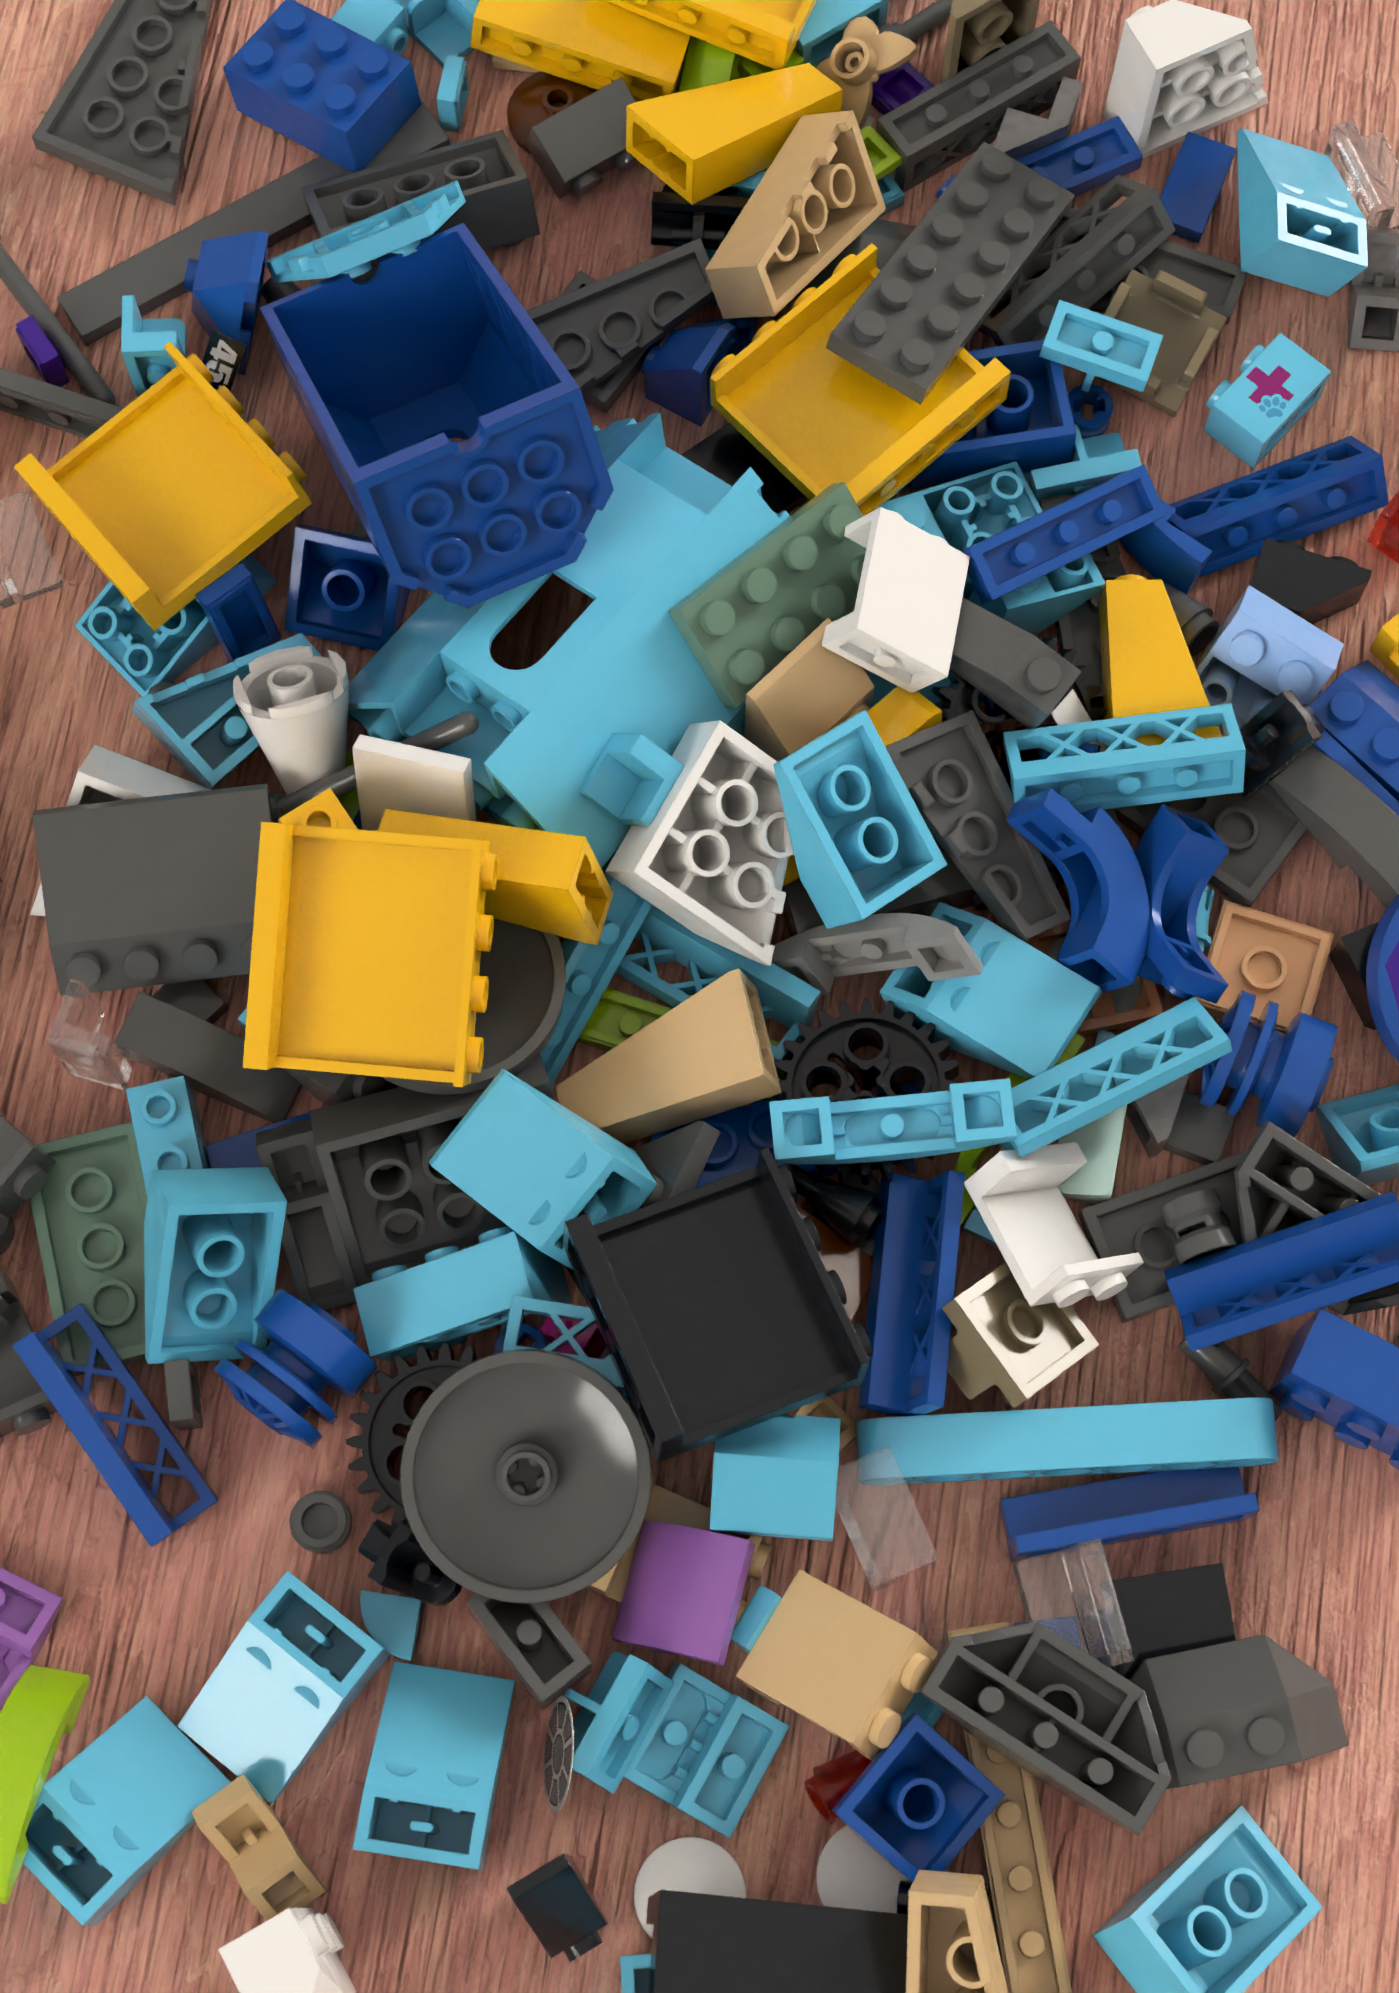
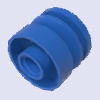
[1198,990,1337,1137]
[213,1289,378,1449]

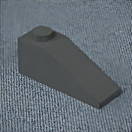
[950,598,1082,729]

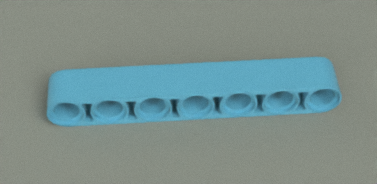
[855,1397,1279,1486]

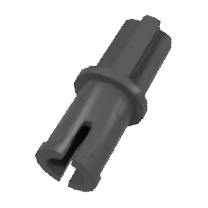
[1178,1338,1282,1421]

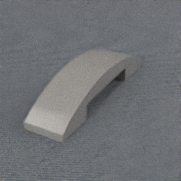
[771,913,983,996]

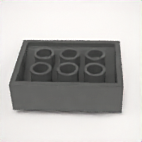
[33,784,274,996]
[309,1053,554,1287]

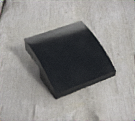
[1099,1563,1236,1680]

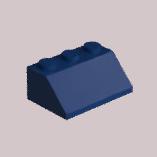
[1310,659,1399,802]

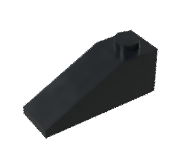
[506,1853,608,1962]

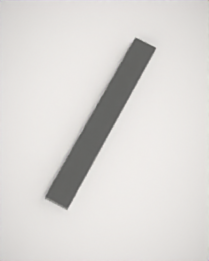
[57,101,450,346]

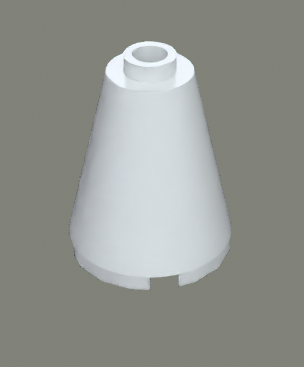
[233,646,349,799]

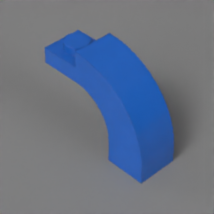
[1006,788,1150,995]
[1134,804,1230,1004]

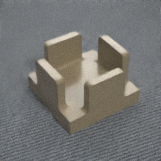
[1095,269,1228,417]
[942,1262,1099,1411]

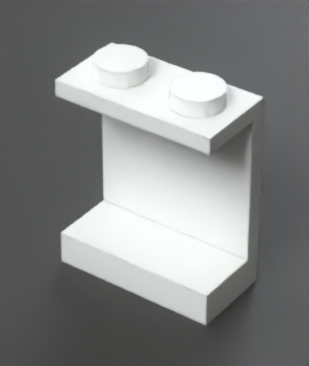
[822,507,970,693]
[964,1142,1144,1308]

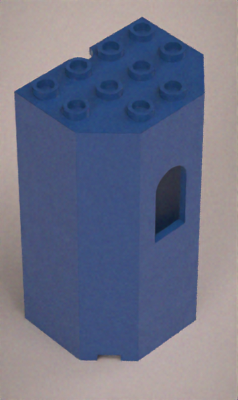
[260,223,614,608]

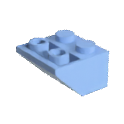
[1195,585,1343,726]

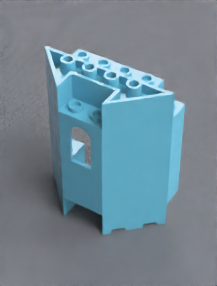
[348,412,790,869]

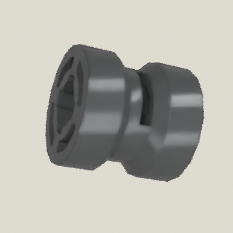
[1160,1188,1237,1265]

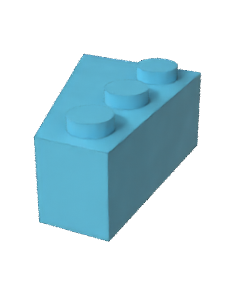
[131,633,322,790]
[353,1227,573,1362]

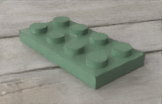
[668,482,866,708]
[30,1122,147,1377]

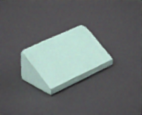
[1057,1105,1127,1204]

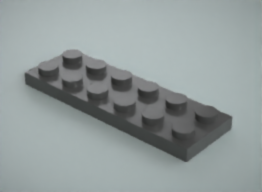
[826,142,1075,405]

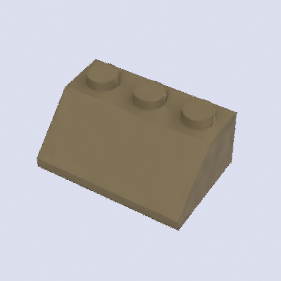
[940,0,1040,83]

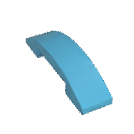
[769,1078,1017,1164]

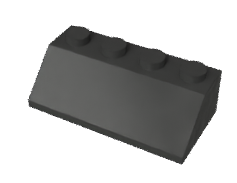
[301,130,540,281]

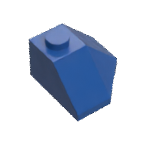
[183,231,269,375]
[641,317,756,427]

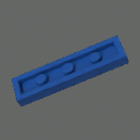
[1169,436,1389,578]
[961,464,1166,604]
[858,1170,965,1416]
[1164,1191,1399,1352]
[12,1303,219,1547]
[999,1467,1259,1562]

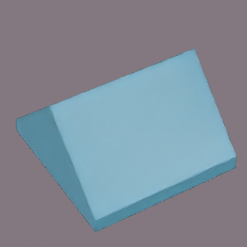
[1317,1084,1399,1185]
[710,1414,841,1541]

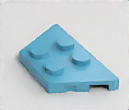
[265,180,466,283]

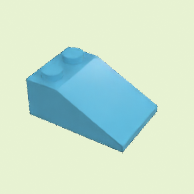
[773,710,948,929]
[144,1167,287,1364]
[1092,1805,1323,1993]

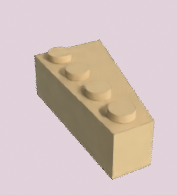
[705,110,886,319]
[906,1869,1008,1993]

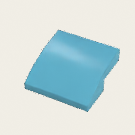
[624,1661,790,1838]

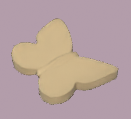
[816,17,919,129]

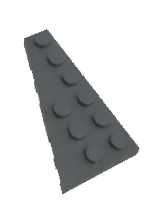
[32,0,213,206]

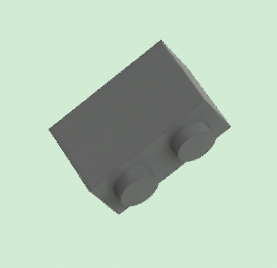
[526,78,639,199]
[467,1594,592,1711]

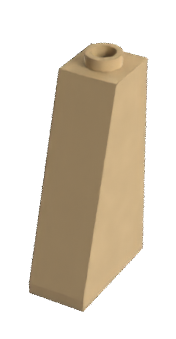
[555,968,782,1144]

